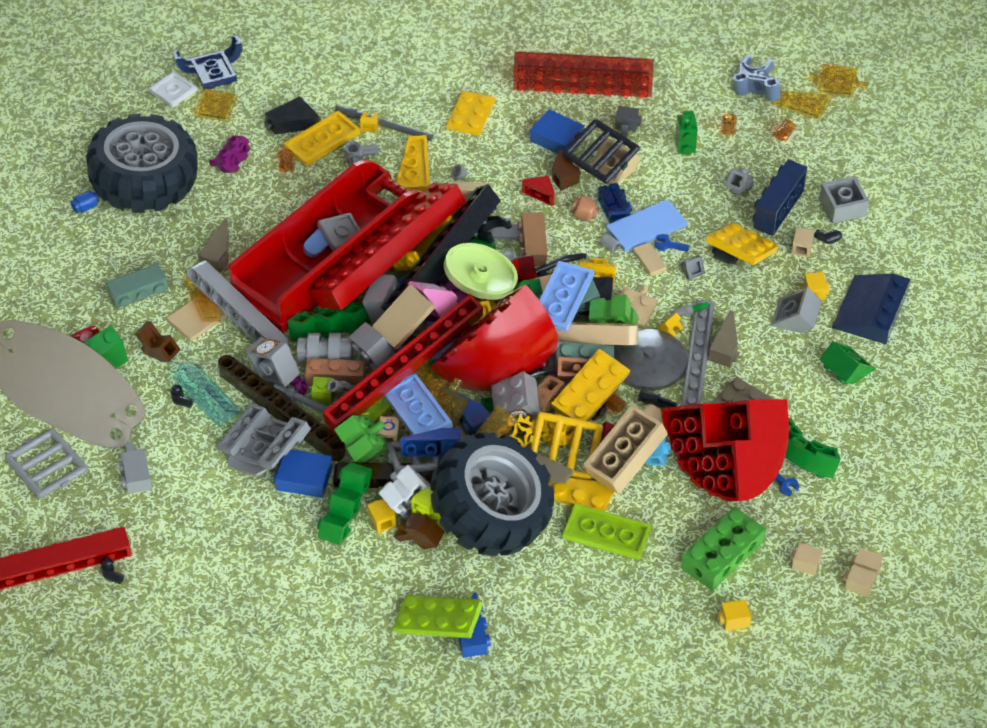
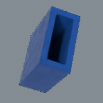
[530,109,585,154]
[273,449,333,498]

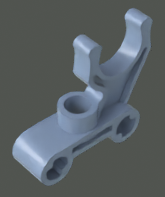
[733,55,781,101]

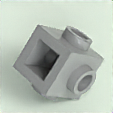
[725,168,754,195]

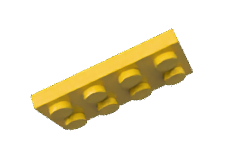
[283,111,361,167]
[551,349,630,421]

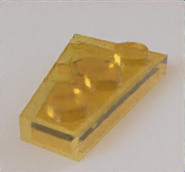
[771,90,833,120]
[183,276,221,322]

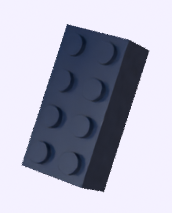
[752,159,808,236]

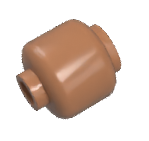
[571,195,599,222]

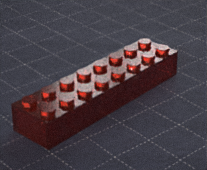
[513,51,654,98]

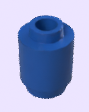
[70,190,99,214]

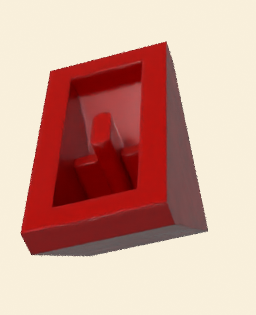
[522,175,555,207]

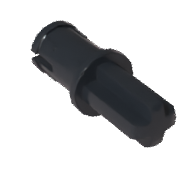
[638,389,677,408]

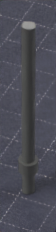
[335,105,434,141]
[274,383,328,413]

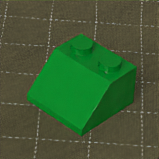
[84,325,128,369]
[819,341,875,384]

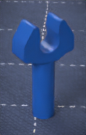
[654,234,689,252]
[774,473,799,496]

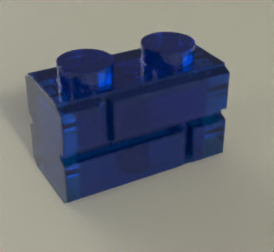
[597,183,632,223]

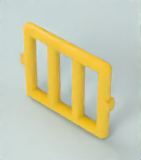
[529,412,603,480]

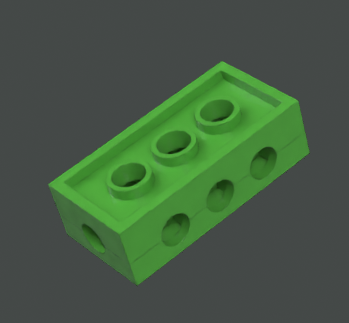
[681,506,766,591]

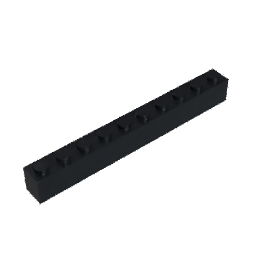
[381,184,501,312]

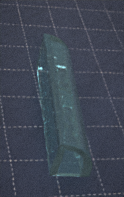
[173,363,241,425]

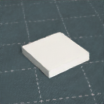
[148,71,198,108]

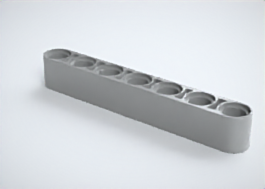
[187,260,289,345]

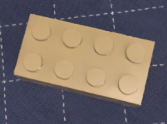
[583,405,668,495]

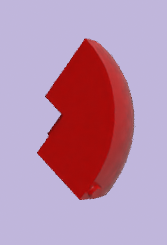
[430,284,558,391]
[661,399,789,502]

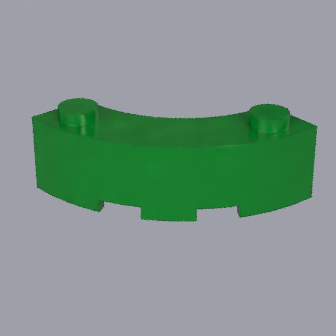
[785,418,841,478]

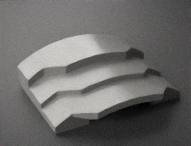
[217,403,311,477]

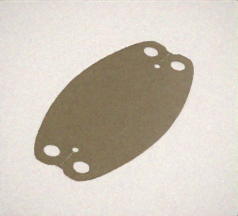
[0,320,145,448]

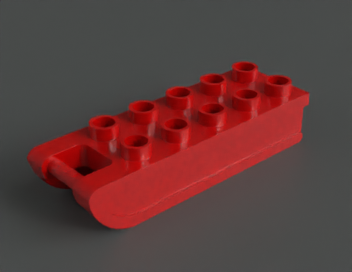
[228,159,423,333]

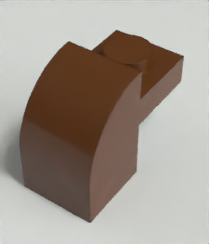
[135,321,181,362]
[394,513,444,549]

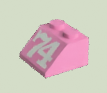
[407,281,458,319]

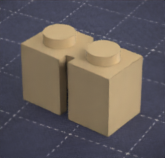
[843,548,884,597]

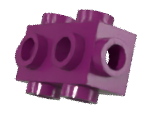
[209,135,251,173]

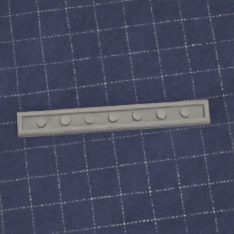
[681,300,715,406]

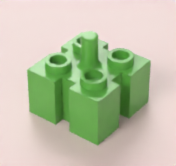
[589,295,638,325]
[335,415,388,462]

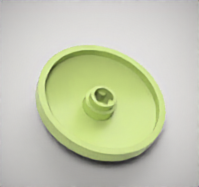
[444,243,518,300]

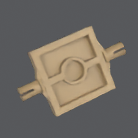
[619,284,658,329]

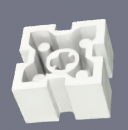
[379,465,430,520]

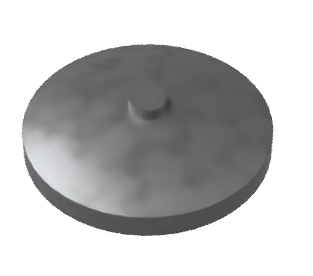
[614,329,687,391]

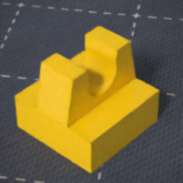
[360,112,379,132]
[657,312,683,337]

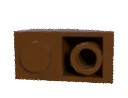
[552,149,581,190]

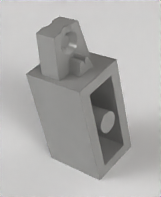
[118,441,152,494]

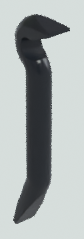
[535,253,586,276]

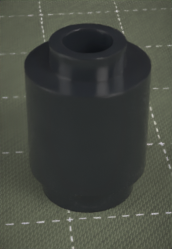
[712,247,739,265]

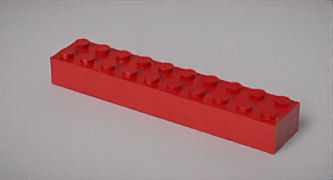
[309,182,466,310]

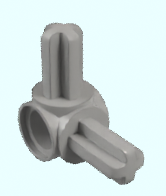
[344,141,379,166]

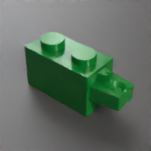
[675,111,698,155]

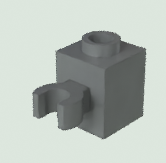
[615,106,642,138]

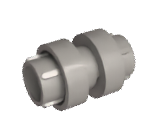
[297,333,353,362]

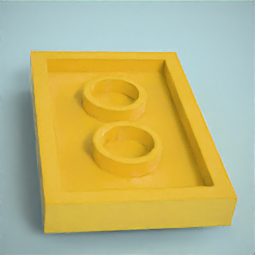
[446,90,496,136]

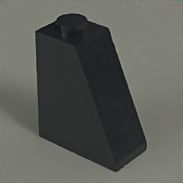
[264,96,320,135]

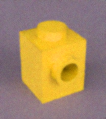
[803,272,830,301]
[367,499,396,533]
[718,599,751,631]

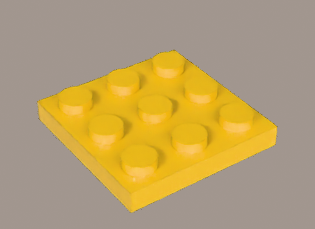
[706,223,779,265]

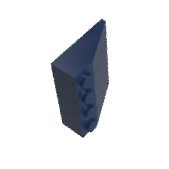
[832,273,911,345]

